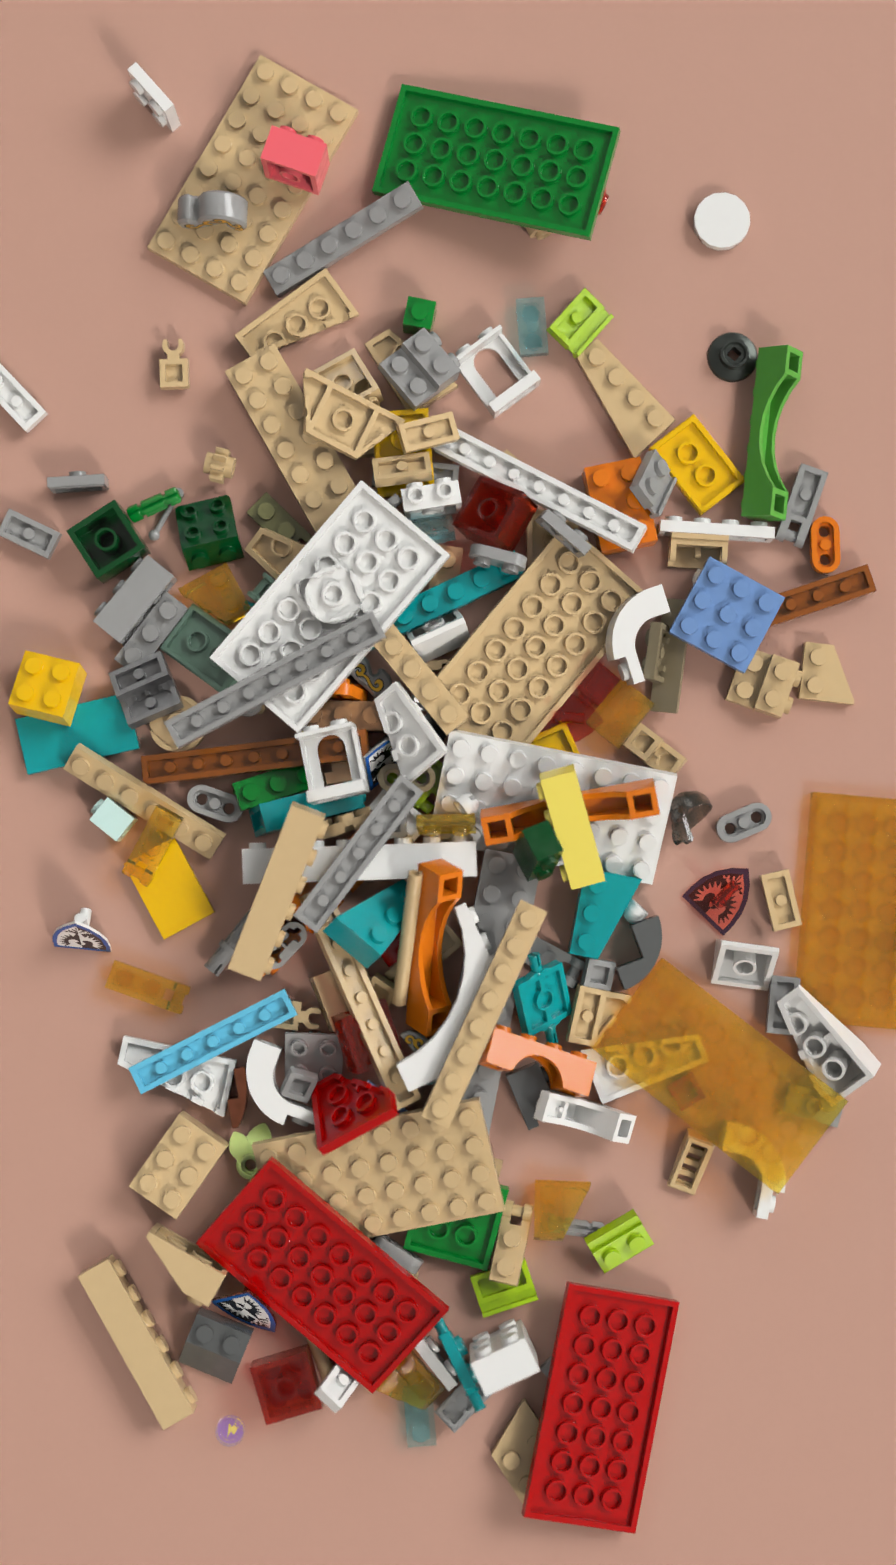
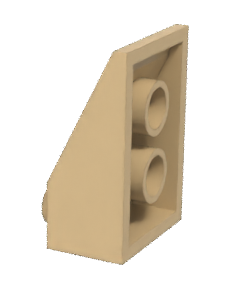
[146,1222,228,1307]

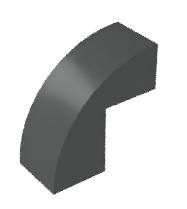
[615,915,662,990]

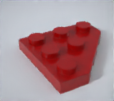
[311,1073,398,1155]

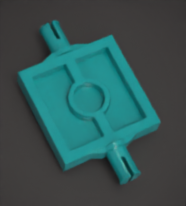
[512,952,572,1043]
[434,1317,486,1413]

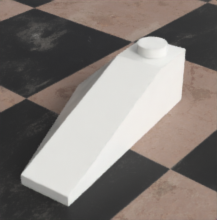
[777,984,881,1107]

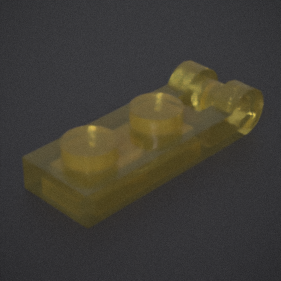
[122,804,184,887]
[105,960,191,1014]

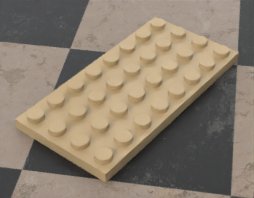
[147,55,358,306]
[437,522,643,744]
[252,1097,505,1238]

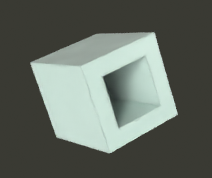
[89,797,138,842]

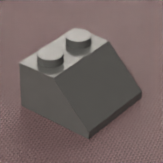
[178,1307,254,1384]

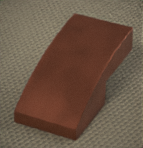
[227,1065,249,1129]

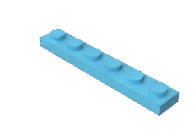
[128,989,298,1094]

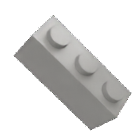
[93,555,177,646]

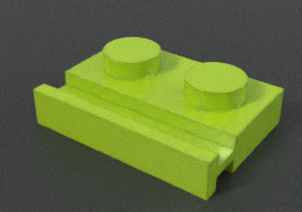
[546,288,614,359]
[584,1209,654,1273]
[470,1257,538,1318]

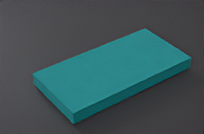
[15,695,141,775]

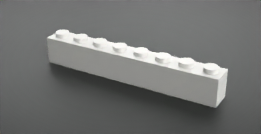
[242,836,477,884]

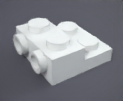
[401,477,462,521]

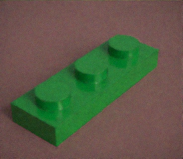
[231,767,309,812]

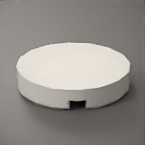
[693,192,750,251]
[304,565,363,625]

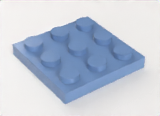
[668,556,785,674]

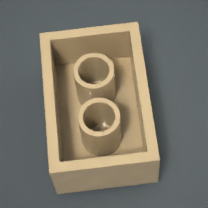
[129,1110,229,1219]

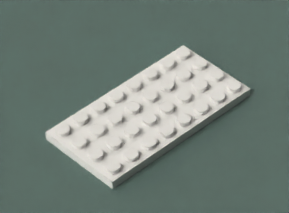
[209,480,451,733]
[428,729,677,885]

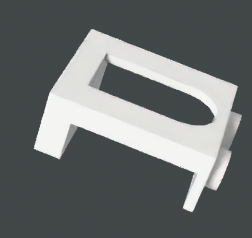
[455,325,541,419]
[294,719,370,805]

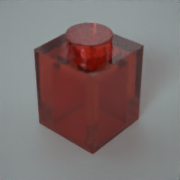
[575,662,621,708]

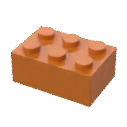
[582,456,658,556]

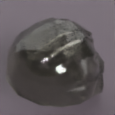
[669,791,713,846]

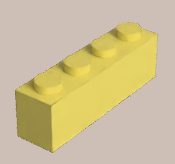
[536,764,605,890]

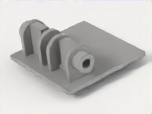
[285,1030,344,1082]

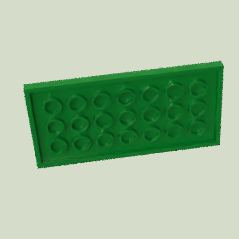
[372,84,621,241]

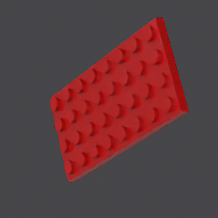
[195,1156,449,1394]
[521,1281,680,1534]

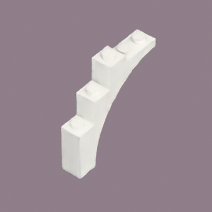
[396,903,495,1092]

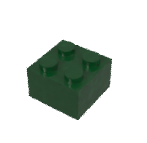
[66,499,151,584]

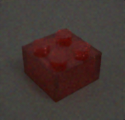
[452,475,538,552]
[250,1344,324,1425]

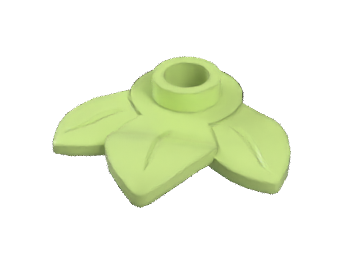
[229,1123,272,1180]

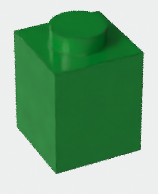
[403,296,436,335]

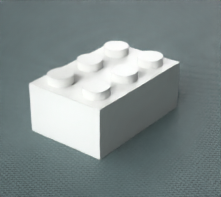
[469,1319,540,1397]

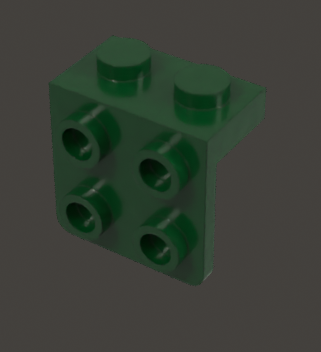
[175,495,245,571]

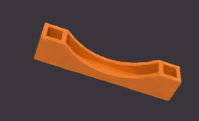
[480,778,660,846]
[406,858,463,1037]

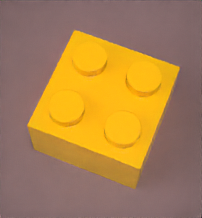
[8,650,87,727]

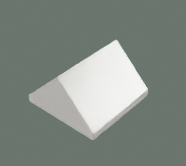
[406,609,470,663]
[711,939,779,991]

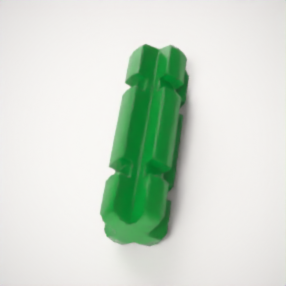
[127,487,182,523]

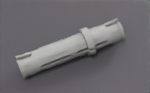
[204,908,251,977]

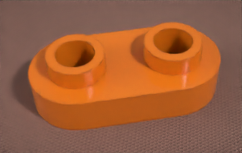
[809,516,841,575]
[330,679,368,701]

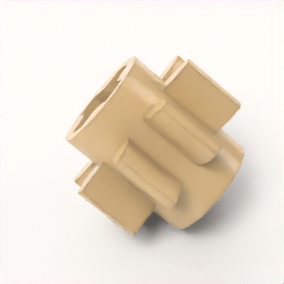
[203,447,236,484]

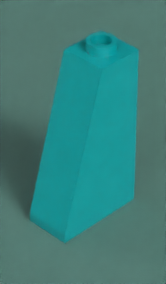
[248,781,366,838]

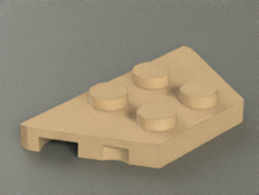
[303,368,405,460]
[491,1398,539,1504]

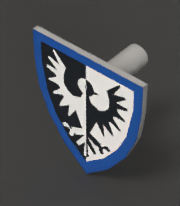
[363,734,397,791]

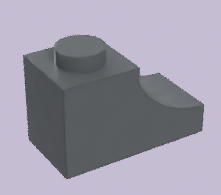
[506,1061,550,1130]

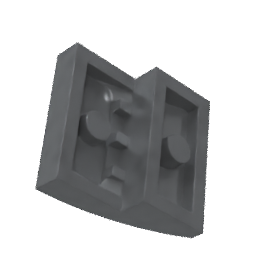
[108,651,184,730]

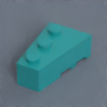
[567,872,642,959]
[323,879,407,969]

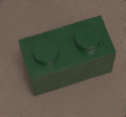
[512,820,564,882]

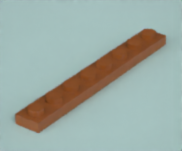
[141,729,369,785]

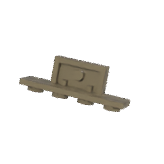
[641,599,687,714]

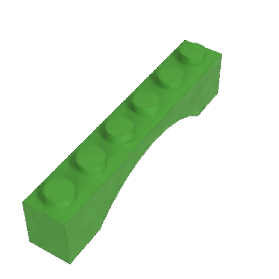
[741,345,803,522]

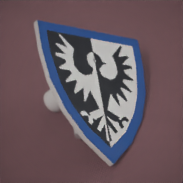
[53,908,112,952]

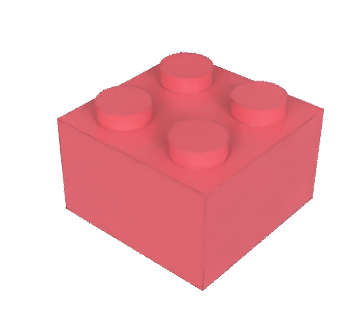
[260,125,330,195]

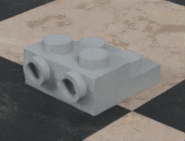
[378,328,461,411]

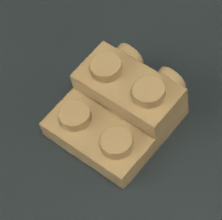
[313,348,384,406]
[725,650,803,719]

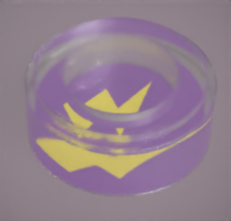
[215,1415,245,1447]

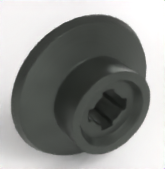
[707,332,758,382]

